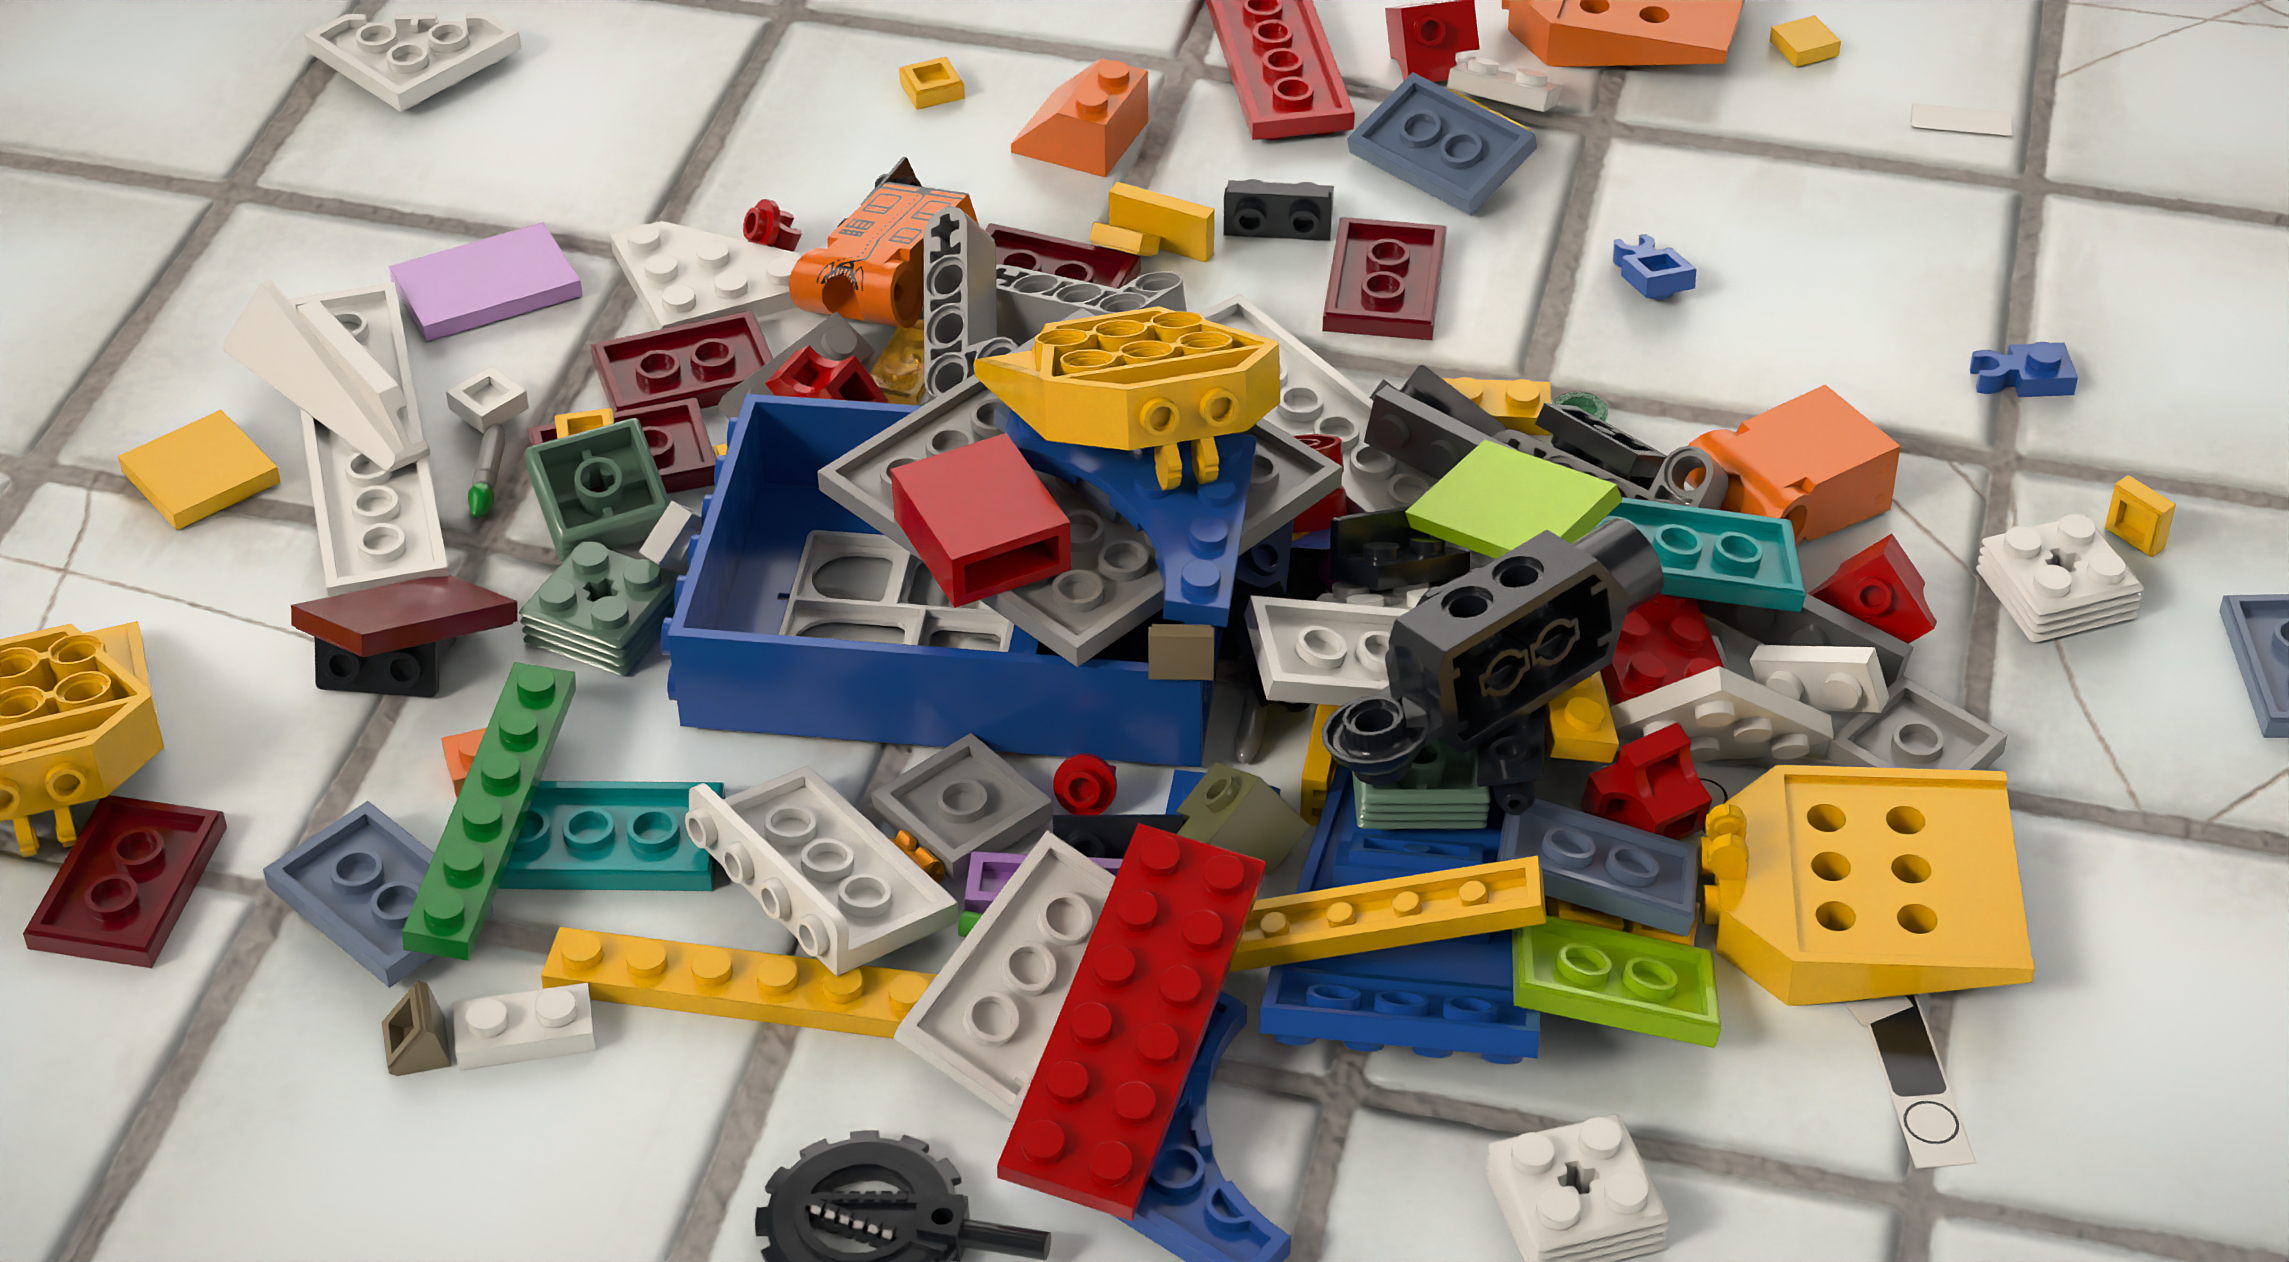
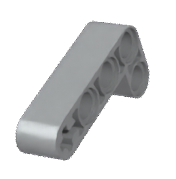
[924,206,1019,399]
[996,265,1187,344]
[1492,429,1729,510]

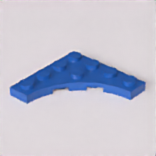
[1005,409,1257,627]
[1110,990,1291,1262]

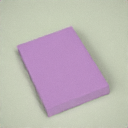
[389,222,583,342]

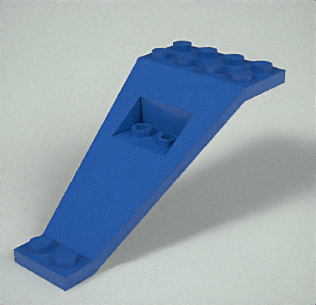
[1259,763,1540,1064]

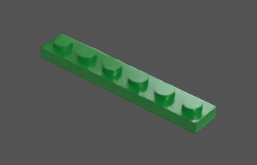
[402,662,576,961]

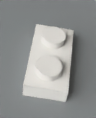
[1447,57,1562,112]
[639,501,702,575]
[1750,645,1889,713]
[452,983,596,1071]

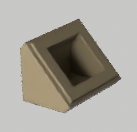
[1148,624,1214,680]
[382,980,451,1076]

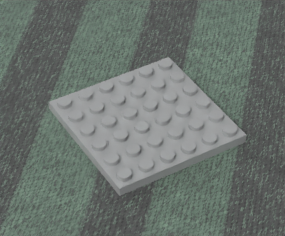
[817,308,1342,667]

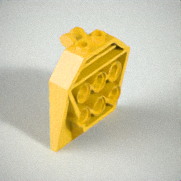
[974,306,1280,491]
[0,621,164,858]
[1699,765,2035,1006]

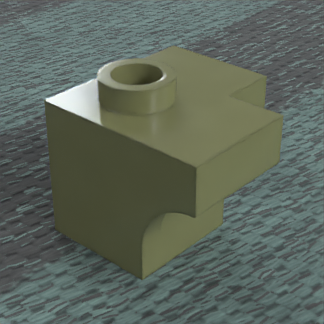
[1176,762,1310,877]

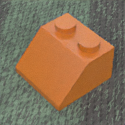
[1011,59,1148,177]

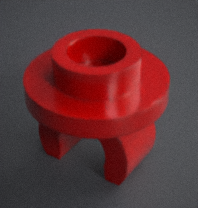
[743,199,802,251]
[1053,753,1118,815]

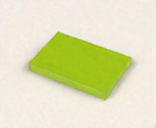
[1405,439,1622,559]
[1512,915,1721,1048]

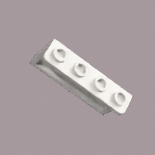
[685,765,958,977]
[894,830,1116,1122]

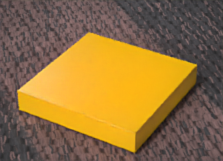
[118,410,281,530]

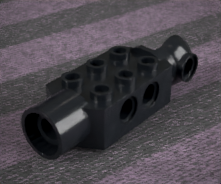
[1322,518,1664,786]

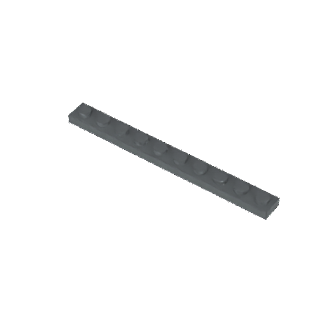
[1364,385,1914,688]

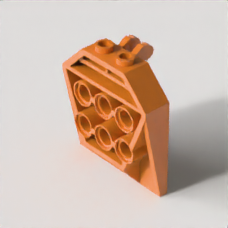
[1501,0,1745,67]

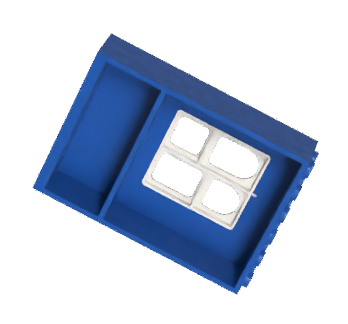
[661,394,1224,767]

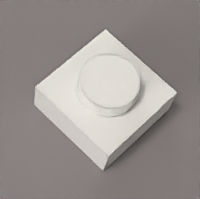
[446,366,529,434]

